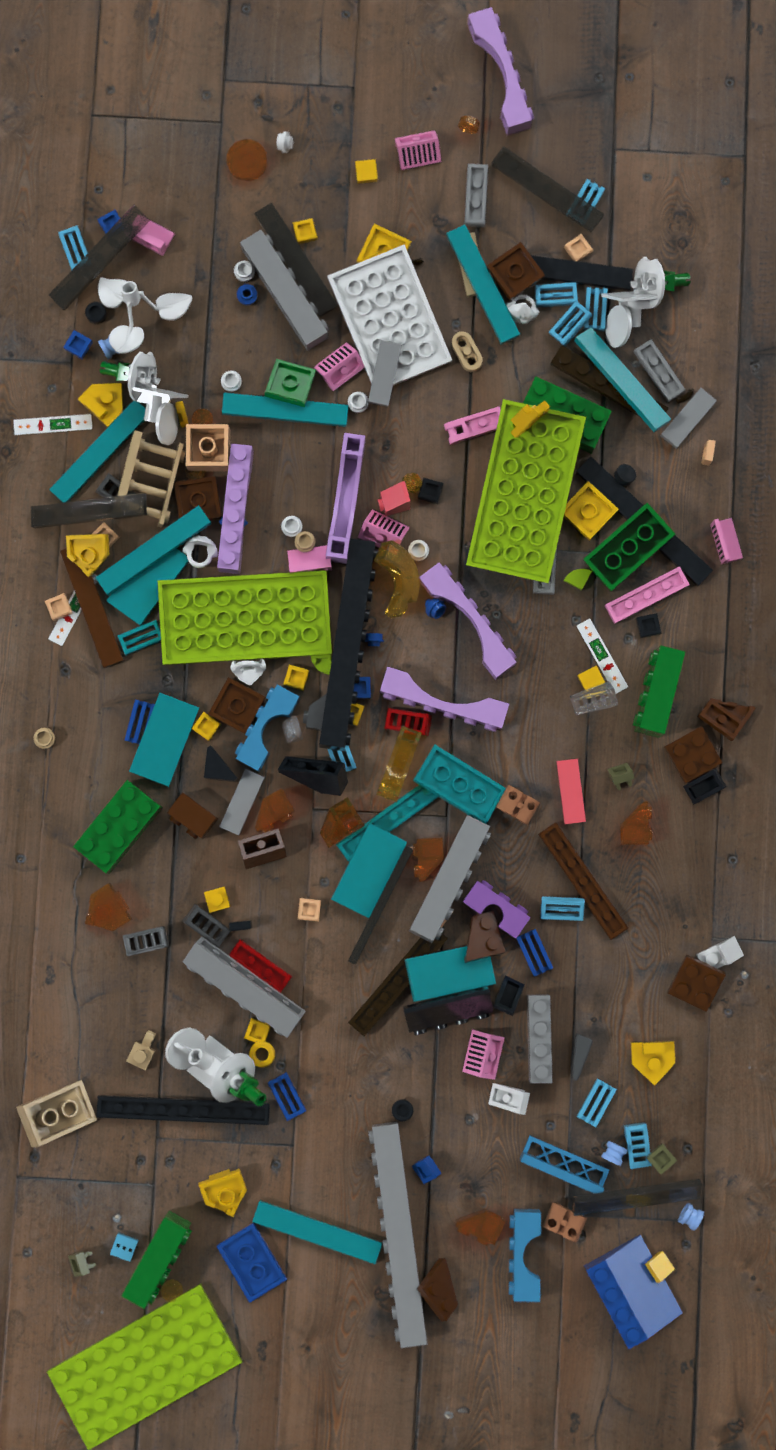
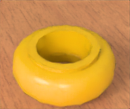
[249,1041,275,1068]

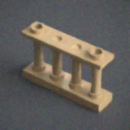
[113,430,186,527]

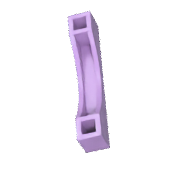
[467,7,534,136]
[326,433,365,564]
[217,444,254,574]
[419,563,517,680]
[380,667,509,732]

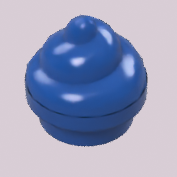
[425,598,446,619]

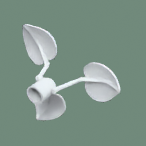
[98,277,192,353]

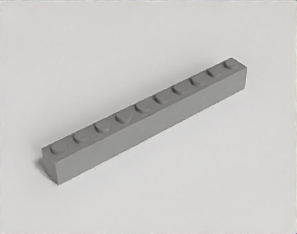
[368,1121,427,1348]

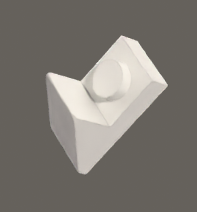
[696,936,744,969]
[488,1083,530,1115]

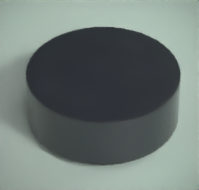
[85,302,107,324]
[614,464,636,486]
[392,1099,413,1122]

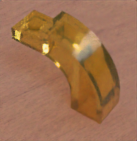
[374,540,420,618]
[377,726,422,802]

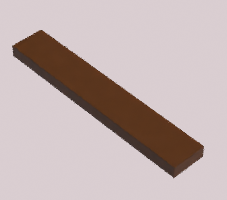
[60,548,124,668]
[538,822,628,940]

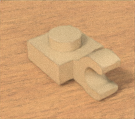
[126,1030,156,1071]

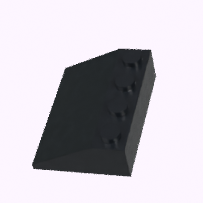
[403,986,493,1035]

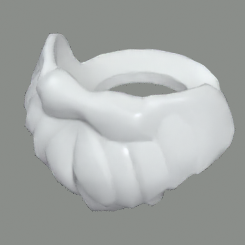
[506,295,539,324]
[183,536,218,568]
[230,659,266,686]

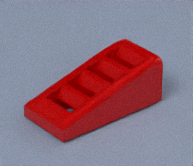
[384,708,432,736]

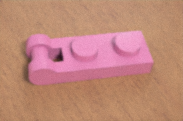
[444,406,501,445]

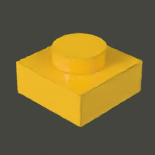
[204,886,231,913]

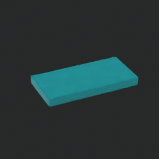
[106,534,189,626]
[129,693,199,787]
[413,744,506,824]
[331,823,407,918]
[405,946,496,1002]

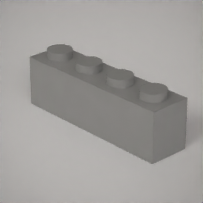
[527,994,552,1083]

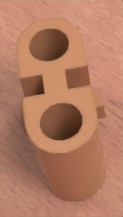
[496,785,540,825]
[542,1202,587,1243]

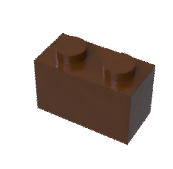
[167,792,218,839]
[238,828,287,869]

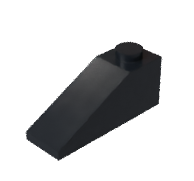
[278,756,348,796]

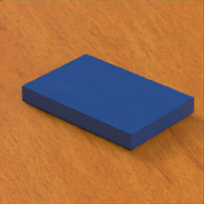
[216,1222,287,1303]

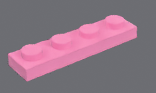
[605,566,690,624]

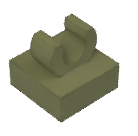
[607,763,635,790]
[646,1143,677,1175]
[68,1251,96,1276]

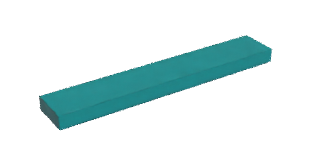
[446,225,520,345]
[574,327,671,432]
[222,393,348,427]
[49,400,146,505]
[95,505,212,596]
[336,785,438,862]
[252,1200,382,1264]

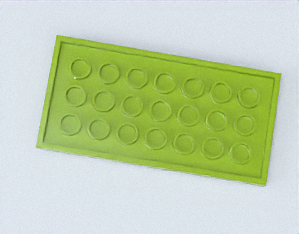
[466,399,586,583]
[158,570,332,665]
[47,1283,242,1450]

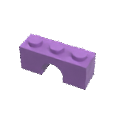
[462,880,531,939]

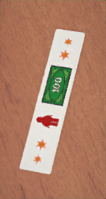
[14,414,92,435]
[48,574,97,646]
[577,619,628,694]

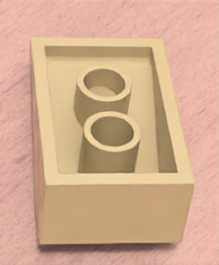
[16,1080,97,1147]

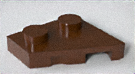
[697,698,756,741]
[464,911,505,963]
[417,1258,458,1321]

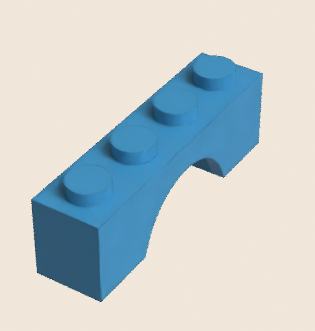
[235,684,300,772]
[508,1209,541,1302]

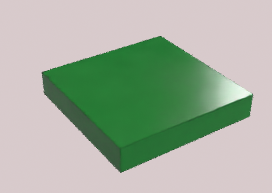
[265,359,316,407]

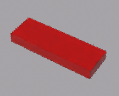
[229,939,292,993]

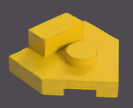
[78,383,123,427]
[510,400,550,438]
[66,534,110,577]
[630,1041,675,1086]
[199,1169,247,1217]

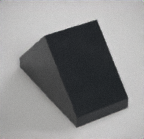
[204,745,239,782]
[683,768,727,804]
[492,975,525,1016]

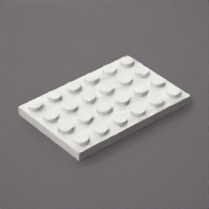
[327,245,452,386]

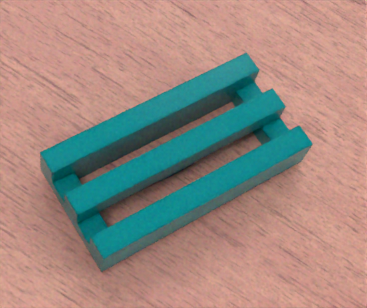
[117,620,161,656]

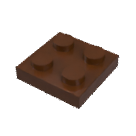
[487,242,545,301]
[174,476,222,520]
[208,677,266,734]
[664,726,722,784]
[668,954,726,1012]

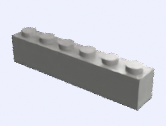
[240,230,329,351]
[409,815,491,943]
[183,936,306,1038]

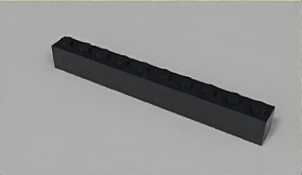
[319,538,379,751]

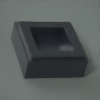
[418,477,444,504]
[636,613,662,639]
[229,920,253,931]

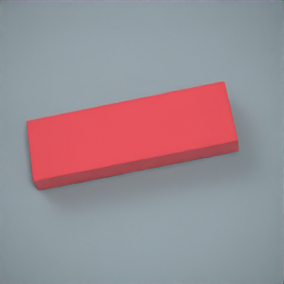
[556,759,586,825]

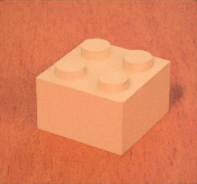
[186,424,230,471]

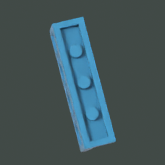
[520,1135,609,1196]

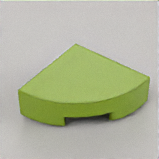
[563,569,592,591]
[311,654,332,675]

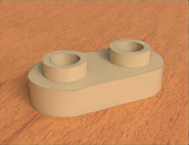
[452,332,482,372]

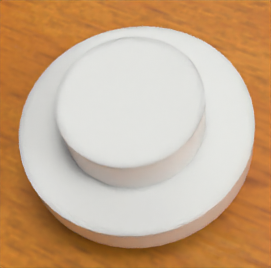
[277,131,293,153]
[234,261,255,282]
[221,371,242,392]
[348,392,369,413]
[281,516,302,537]
[408,540,429,561]

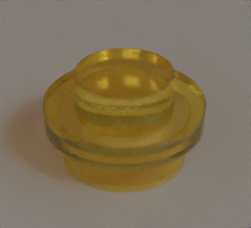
[402,473,422,493]
[161,1279,183,1302]

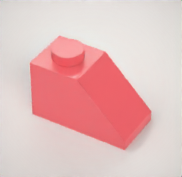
[377,481,410,516]

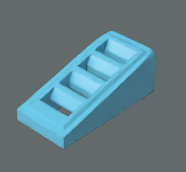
[623,1122,652,1169]

